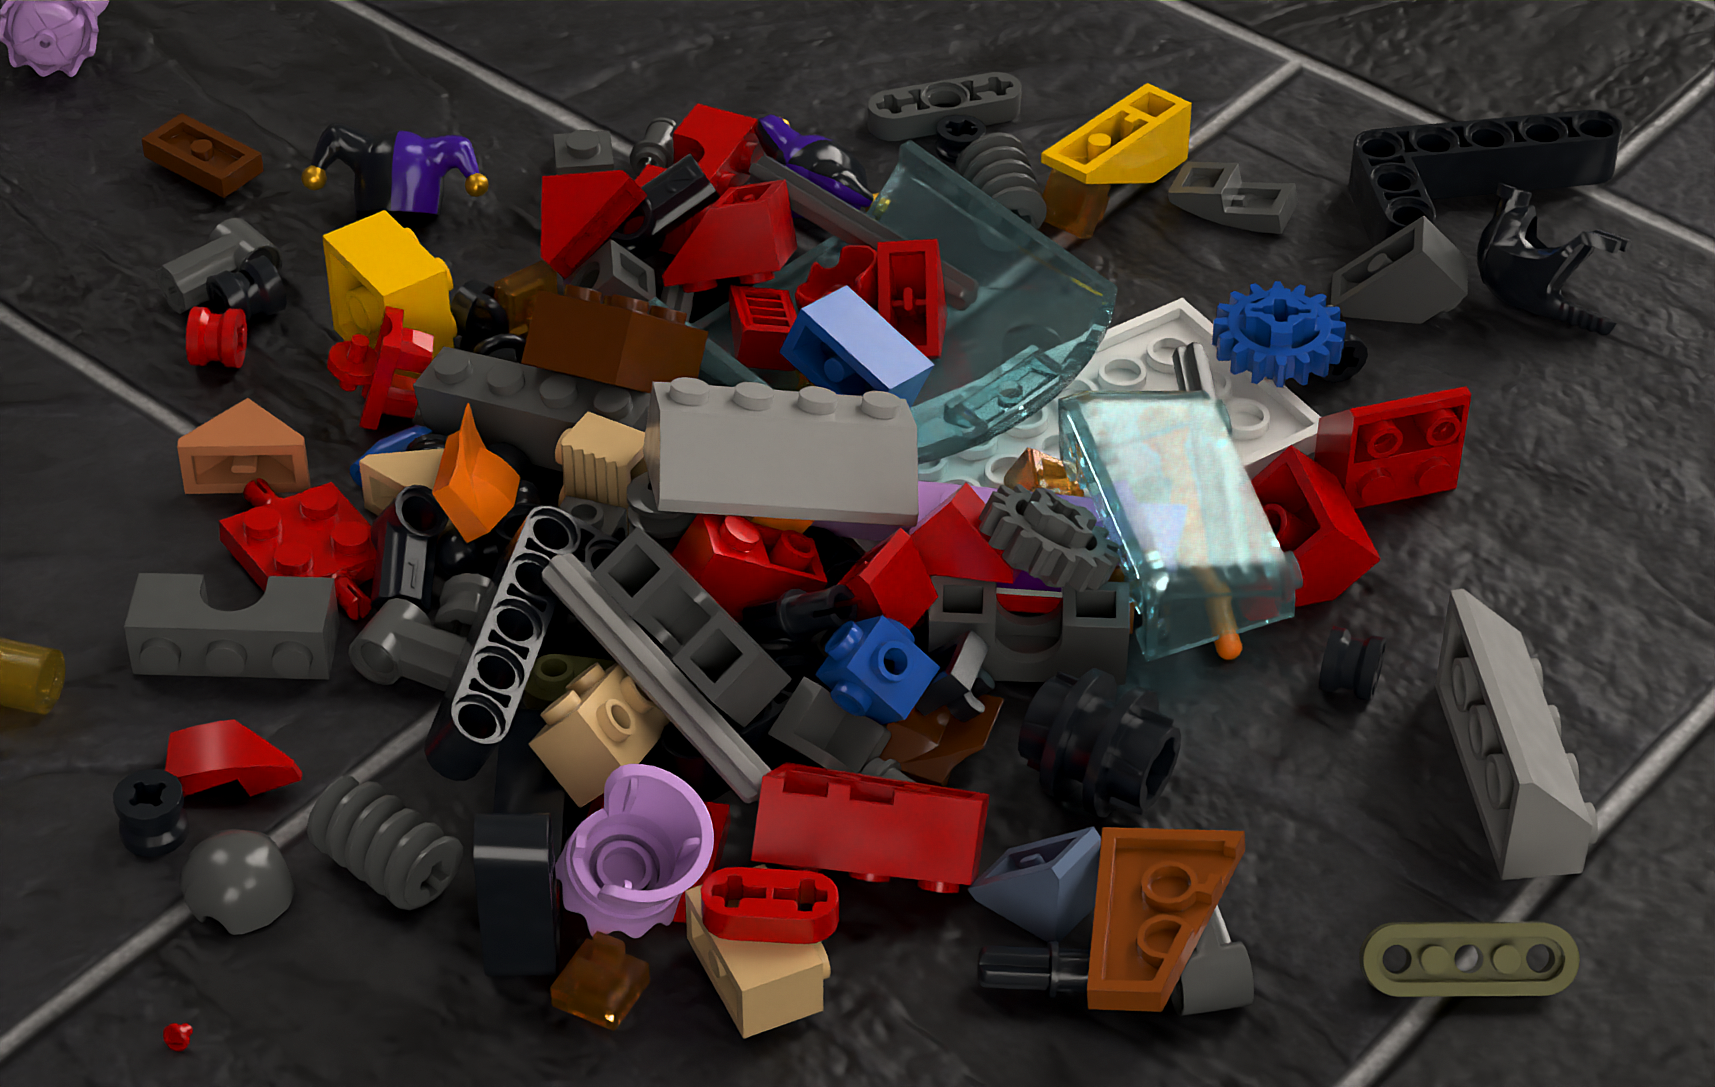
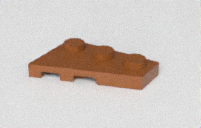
[1087,827,1245,1012]

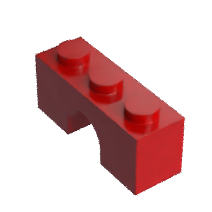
[624,103,764,255]

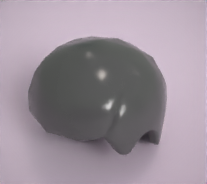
[179,829,296,935]

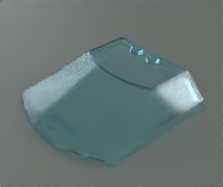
[647,140,1118,465]

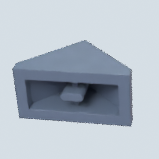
[968,827,1101,943]

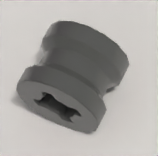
[433,573,491,638]

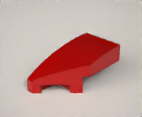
[165,719,303,797]

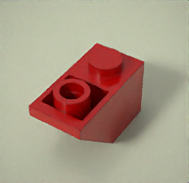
[671,513,828,623]

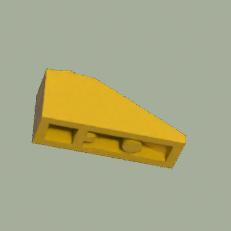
[1041,83,1192,184]

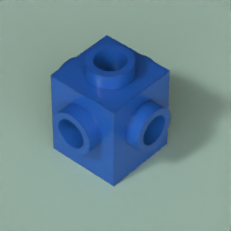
[815,615,940,725]

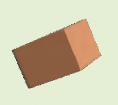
[177,398,310,494]

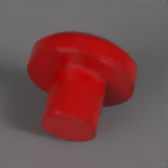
[163,1023,193,1052]

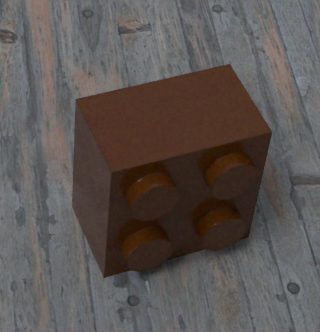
[521,284,709,394]

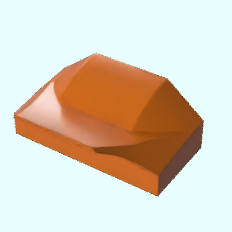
[432,403,520,543]

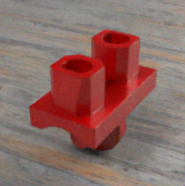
[327,306,434,430]

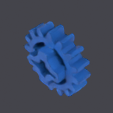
[1212,281,1346,388]

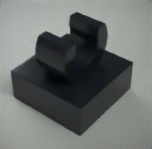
[914,629,995,722]

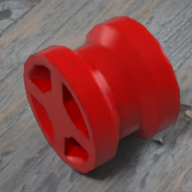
[186,306,247,368]

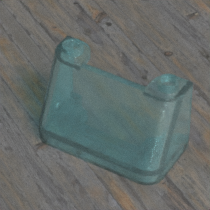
[1058,390,1303,662]

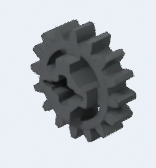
[979,484,1121,592]

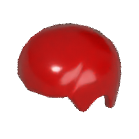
[795,245,878,312]

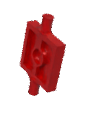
[219,478,376,620]

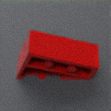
[751,762,990,893]

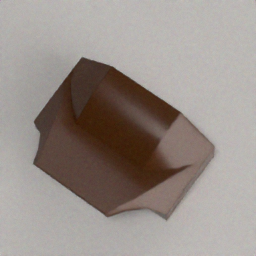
[879,695,1004,787]

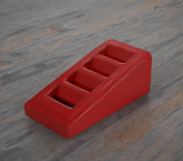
[728,285,797,371]

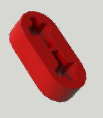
[701,867,839,944]

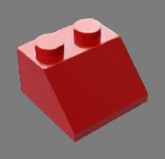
[1205,445,1381,615]

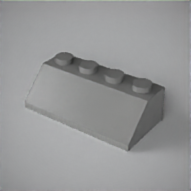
[643,377,919,527]
[1435,589,1598,880]

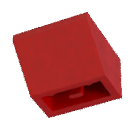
[662,179,798,293]
[1314,386,1471,509]

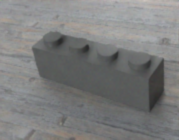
[413,346,651,472]

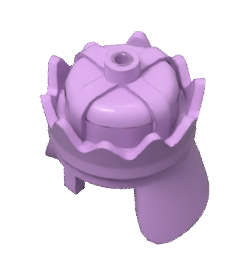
[0,0,109,77]
[555,764,714,938]

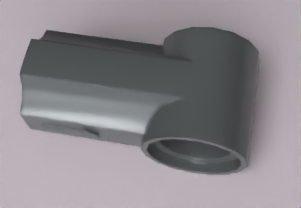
[156,218,283,314]
[348,598,467,691]
[1170,904,1254,1016]

